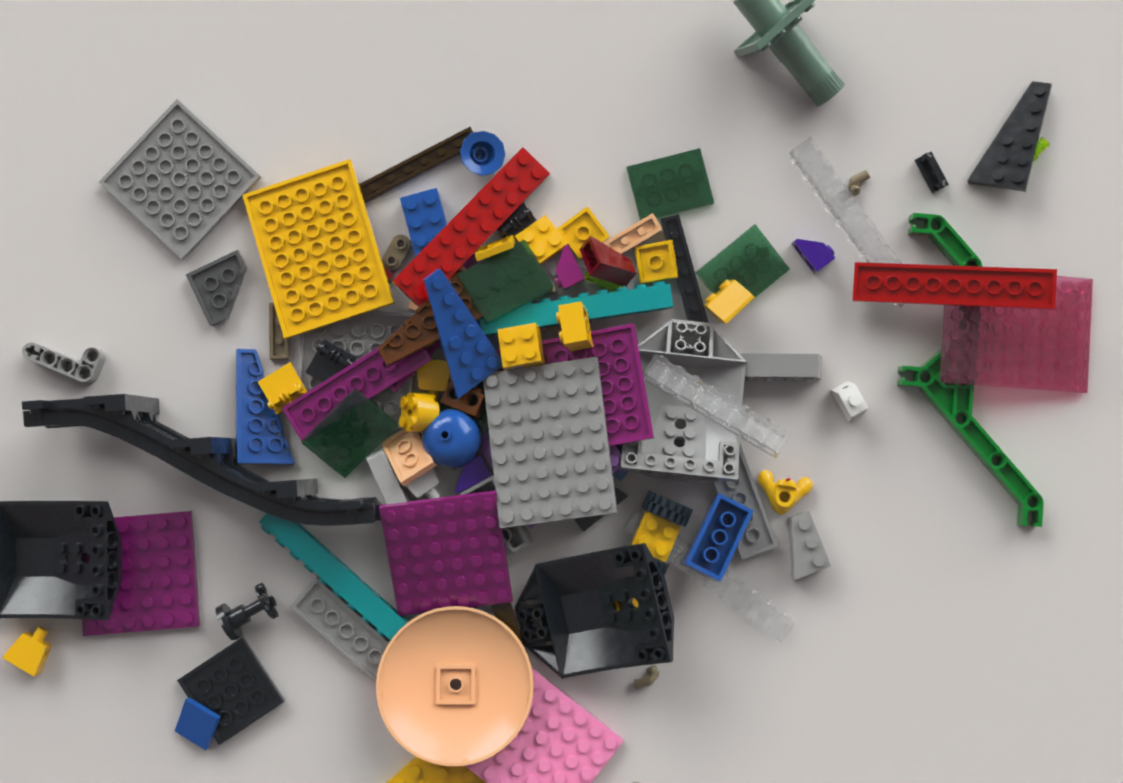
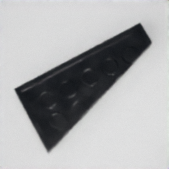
[967,81,1052,192]

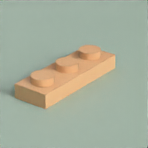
[603,213,663,254]

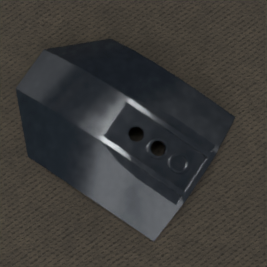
[0,501,122,621]
[515,543,674,679]

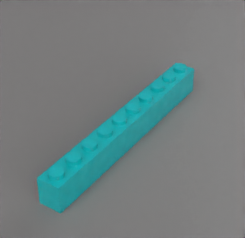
[480,281,673,336]
[259,513,409,640]

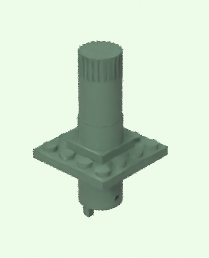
[733,0,844,107]

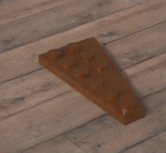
[378,265,491,368]

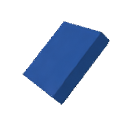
[175,697,221,750]

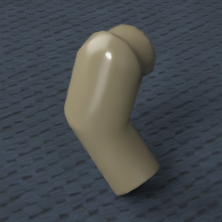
[847,170,870,196]
[634,666,659,689]

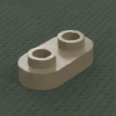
[382,235,411,271]

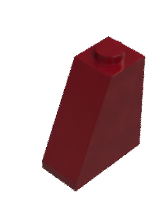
[579,236,637,286]

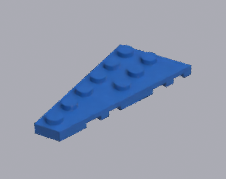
[423,268,502,398]
[236,349,295,465]

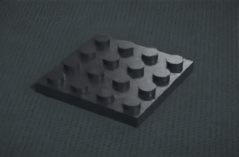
[177,636,285,745]

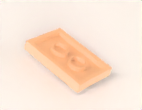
[381,429,437,486]

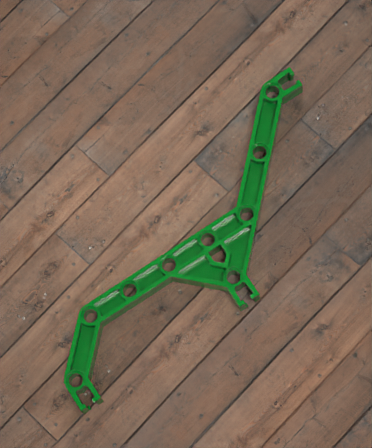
[897,213,1044,527]

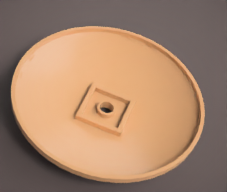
[376,606,534,766]

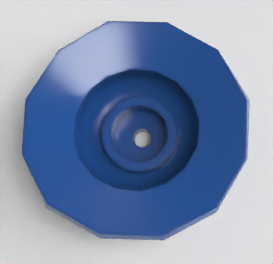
[460,131,505,176]

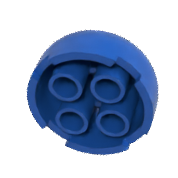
[422,409,482,468]

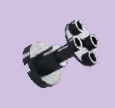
[215,583,279,641]

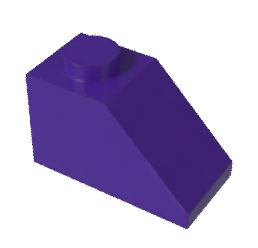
[791,239,835,274]
[455,454,492,493]

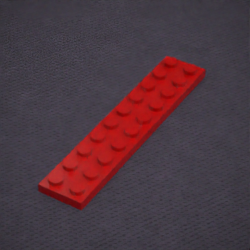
[392,147,550,307]
[852,262,1057,310]

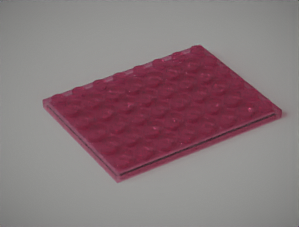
[940,276,1093,393]

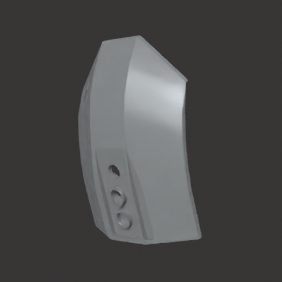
[620,319,747,483]

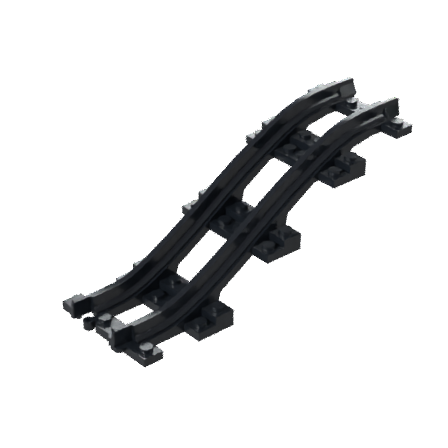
[22,394,381,526]

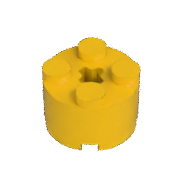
[399,393,439,432]

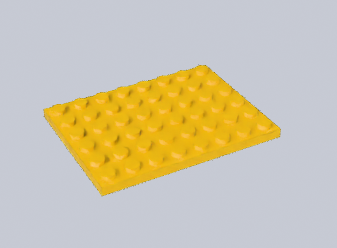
[242,159,395,339]

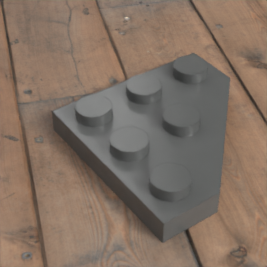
[186,250,247,327]

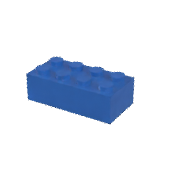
[400,188,447,256]
[682,493,754,582]

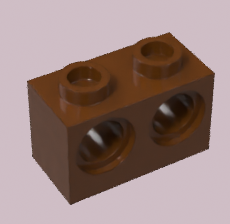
[441,381,486,419]

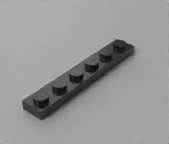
[660,214,709,323]

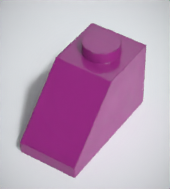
[554,244,585,291]

